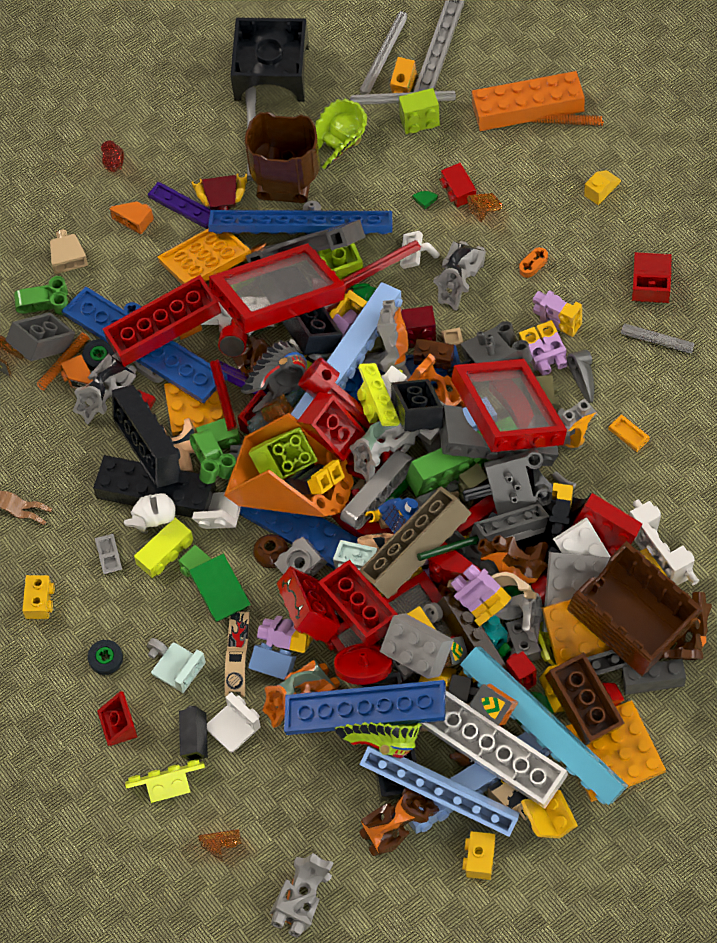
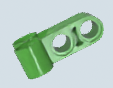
[14,276,69,315]
[190,429,236,484]

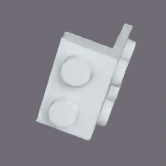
[192,492,241,529]
[207,692,261,753]

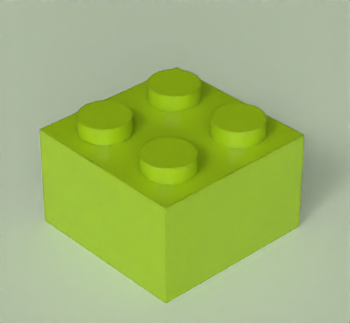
[399,88,440,134]
[317,243,363,280]

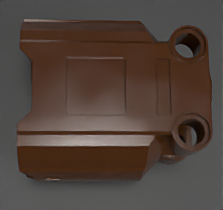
[245,112,320,203]

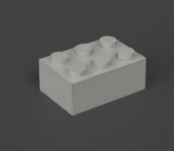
[380,613,454,679]

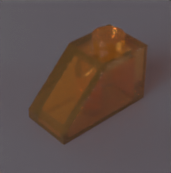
[261,393,294,423]

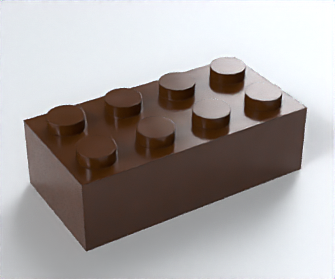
[544,652,625,746]

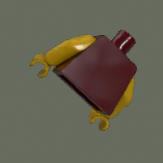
[192,173,247,210]

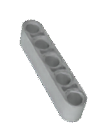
[340,450,415,529]

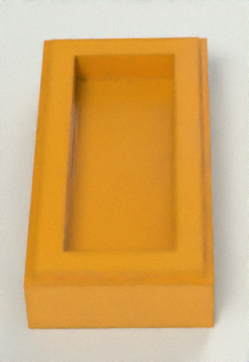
[608,414,650,452]

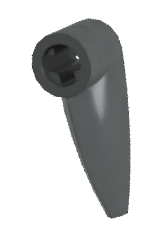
[567,349,595,403]

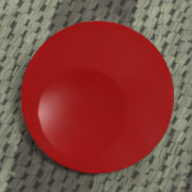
[334,643,393,685]

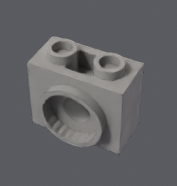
[274,537,328,577]

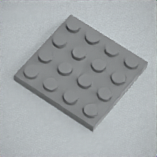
[542,552,610,632]

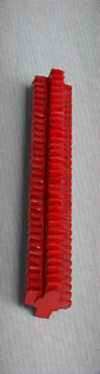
[210,359,238,431]

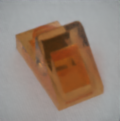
[467,193,503,222]
[198,829,242,862]

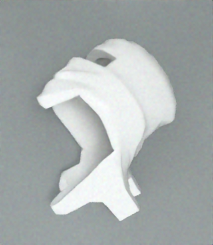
[124,493,175,534]

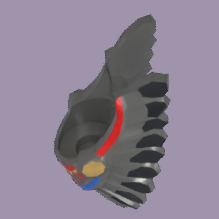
[241,340,307,414]

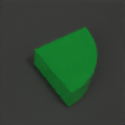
[412,191,438,209]
[498,642,512,662]

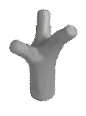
[552,471,577,488]

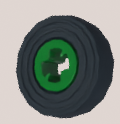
[82,339,115,371]
[87,640,123,675]

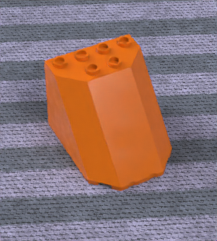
[224,413,354,517]

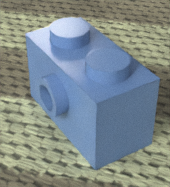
[248,642,296,680]

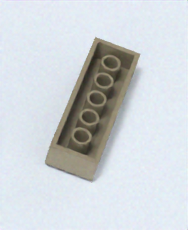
[359,486,471,599]

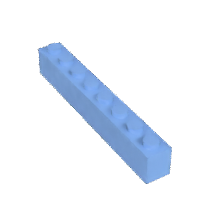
[409,732,551,834]
[359,745,520,837]

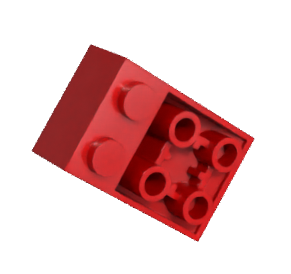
[632,252,672,303]

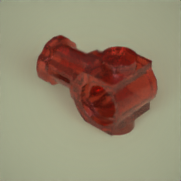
[101,140,124,172]

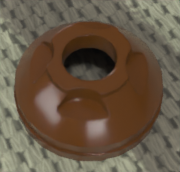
[253,534,288,568]

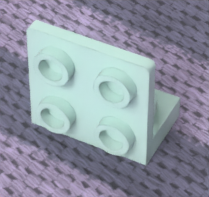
[333,540,378,570]
[151,642,206,693]

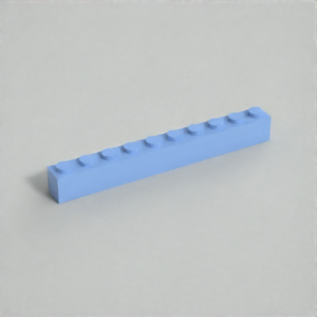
[291,282,403,420]

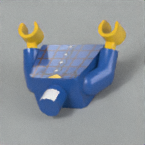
[365,498,418,534]

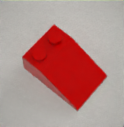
[297,392,365,461]
[428,542,481,587]

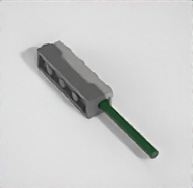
[417,503,550,561]

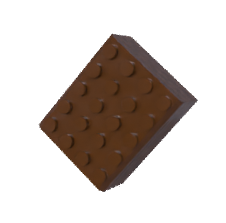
[567,541,703,677]

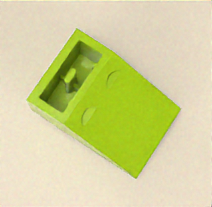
[249,427,318,479]

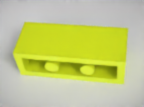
[134,517,194,578]

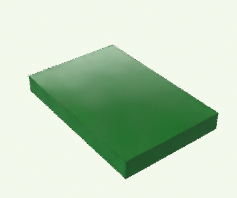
[188,553,251,623]

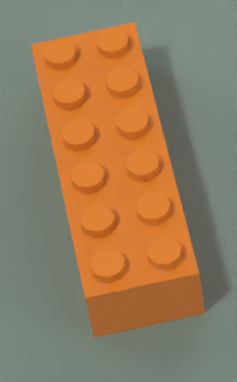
[472,71,585,131]

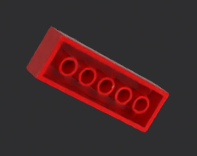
[103,275,222,367]

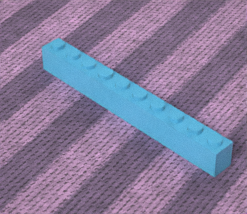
[460,646,628,805]

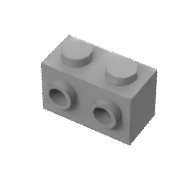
[505,618,541,662]

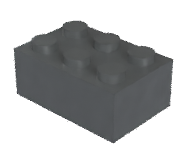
[6,312,75,361]

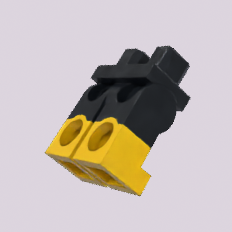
[285,460,345,494]
[549,483,573,540]

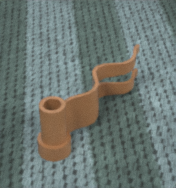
[0,490,52,525]

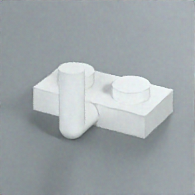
[400,231,440,269]

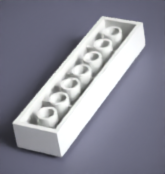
[421,691,568,809]

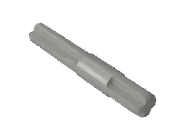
[621,324,694,353]

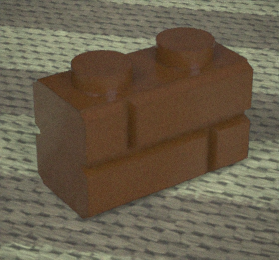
[413,338,454,370]

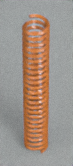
[532,114,604,126]
[37,332,90,391]

